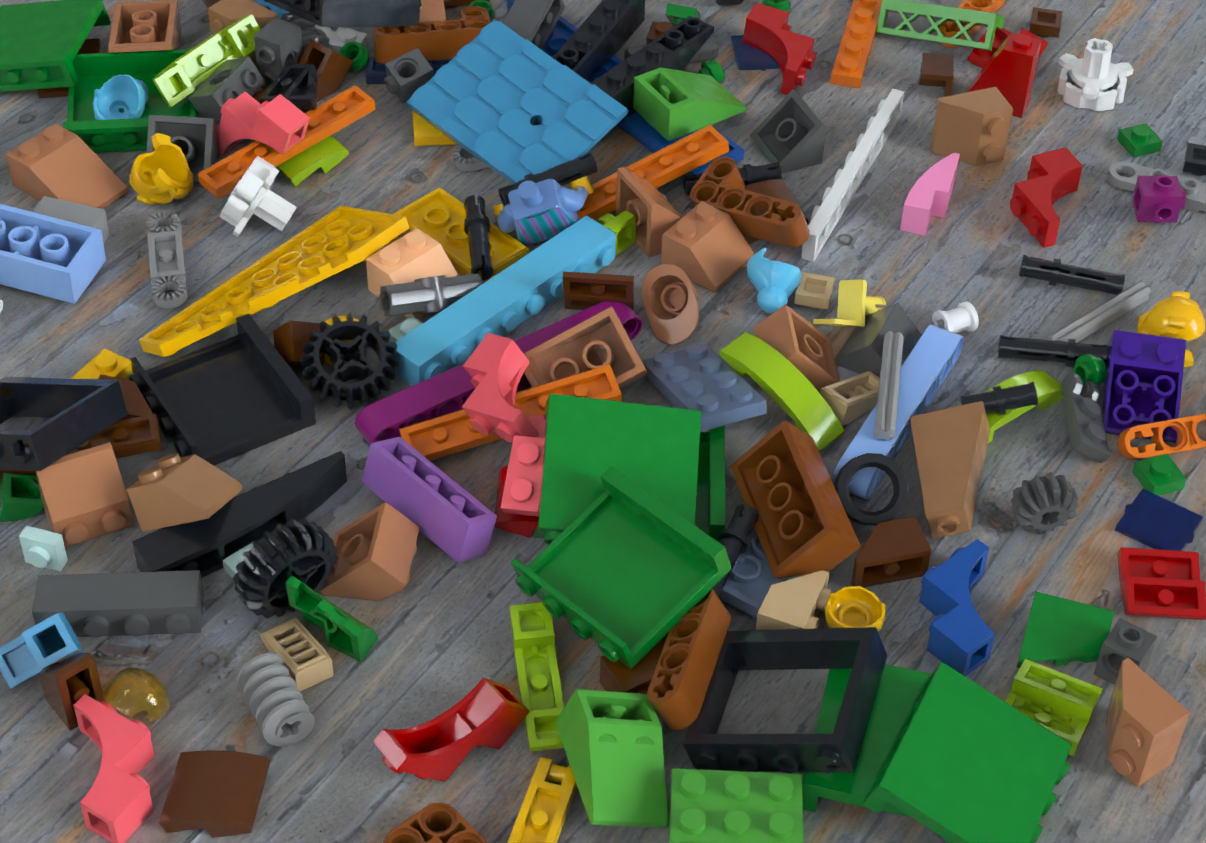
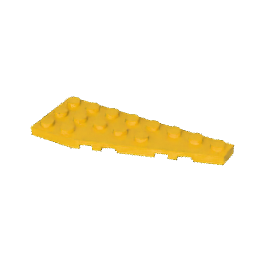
[139,205,410,357]

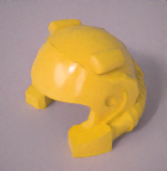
[130,133,193,205]
[1137,291,1205,367]

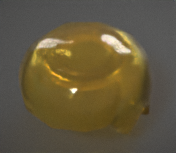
[101,667,170,723]

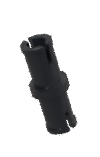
[960,382,1038,416]

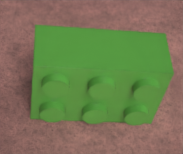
[669,768,804,843]

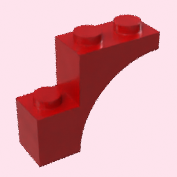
[742,3,817,95]
[1010,147,1083,248]
[373,678,530,782]

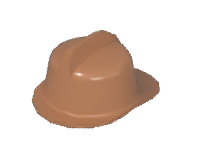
[641,264,699,345]

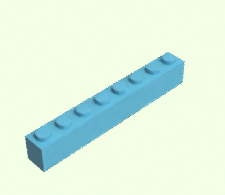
[393,215,616,386]

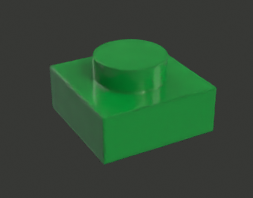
[665,3,701,25]
[1117,123,1163,158]
[1133,454,1187,498]

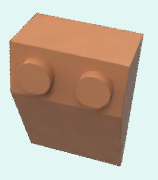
[108,0,182,53]
[6,124,129,209]
[524,306,649,390]

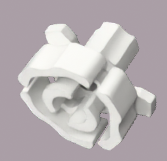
[1057,38,1134,111]
[219,156,297,237]

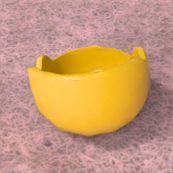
[825,586,885,633]

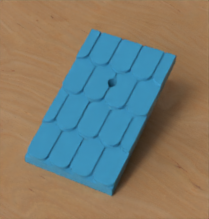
[406,20,628,184]

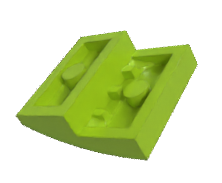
[276,135,350,187]
[1005,659,1103,756]

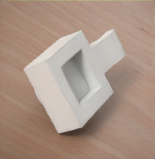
[315,24,367,58]

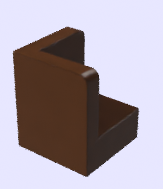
[919,53,954,97]
[273,320,325,368]

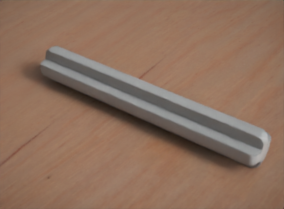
[1049,282,1151,343]
[874,331,904,441]

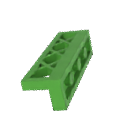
[876,0,1005,51]

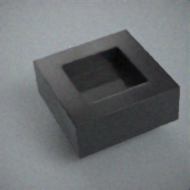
[1183,143,1206,176]

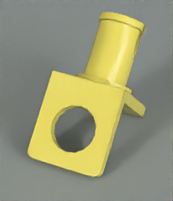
[813,279,886,327]

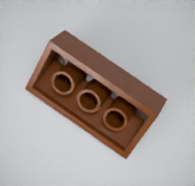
[730,420,861,579]

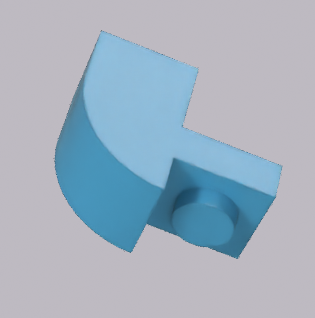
[0,612,83,689]

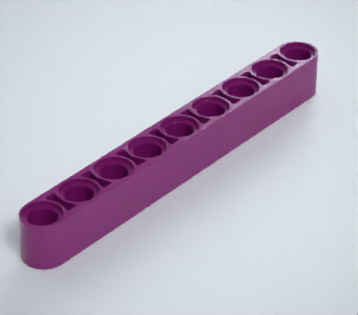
[354,301,643,445]

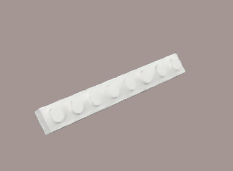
[801,89,904,262]

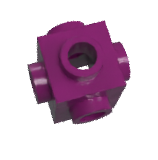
[1132,175,1186,223]

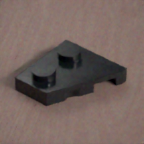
[259,64,318,110]

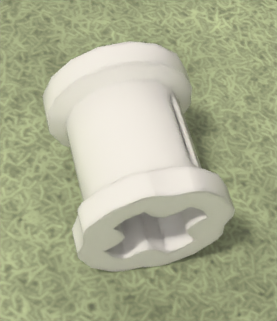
[932,301,979,333]

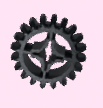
[301,313,399,410]
[233,518,338,618]

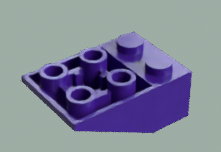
[1102,330,1186,443]

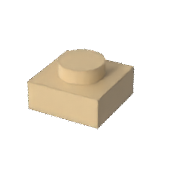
[794,272,835,310]

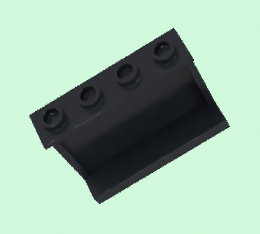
[129,314,316,466]

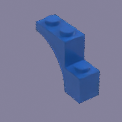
[919,539,995,677]

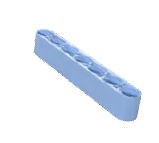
[832,325,964,500]

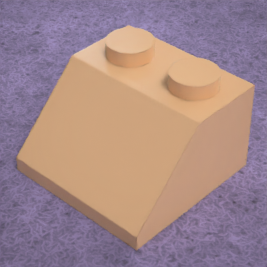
[366,228,459,320]

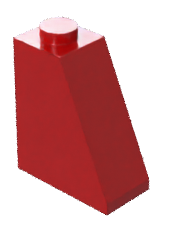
[966,33,1042,118]

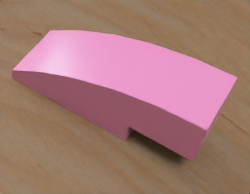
[900,153,960,235]

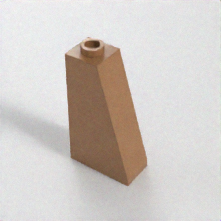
[910,401,990,539]

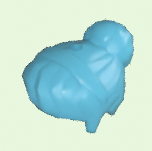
[92,74,149,120]
[747,247,802,314]

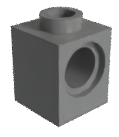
[384,48,434,103]
[1094,618,1157,685]

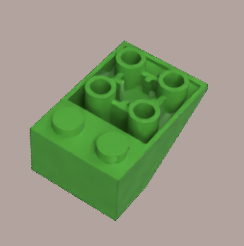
[633,67,747,141]
[555,689,668,828]

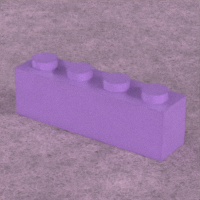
[361,437,497,563]

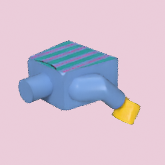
[493,176,594,246]

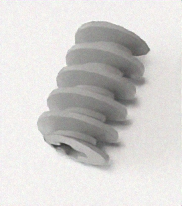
[236,652,315,746]

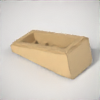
[820,371,880,426]
[260,618,334,692]

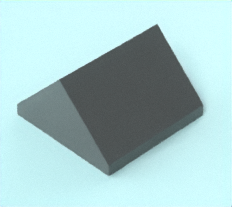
[750,89,826,174]
[147,115,220,183]
[834,303,922,378]

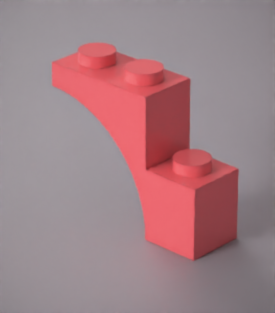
[216,92,310,156]
[462,333,539,443]
[500,415,546,516]
[73,694,155,843]

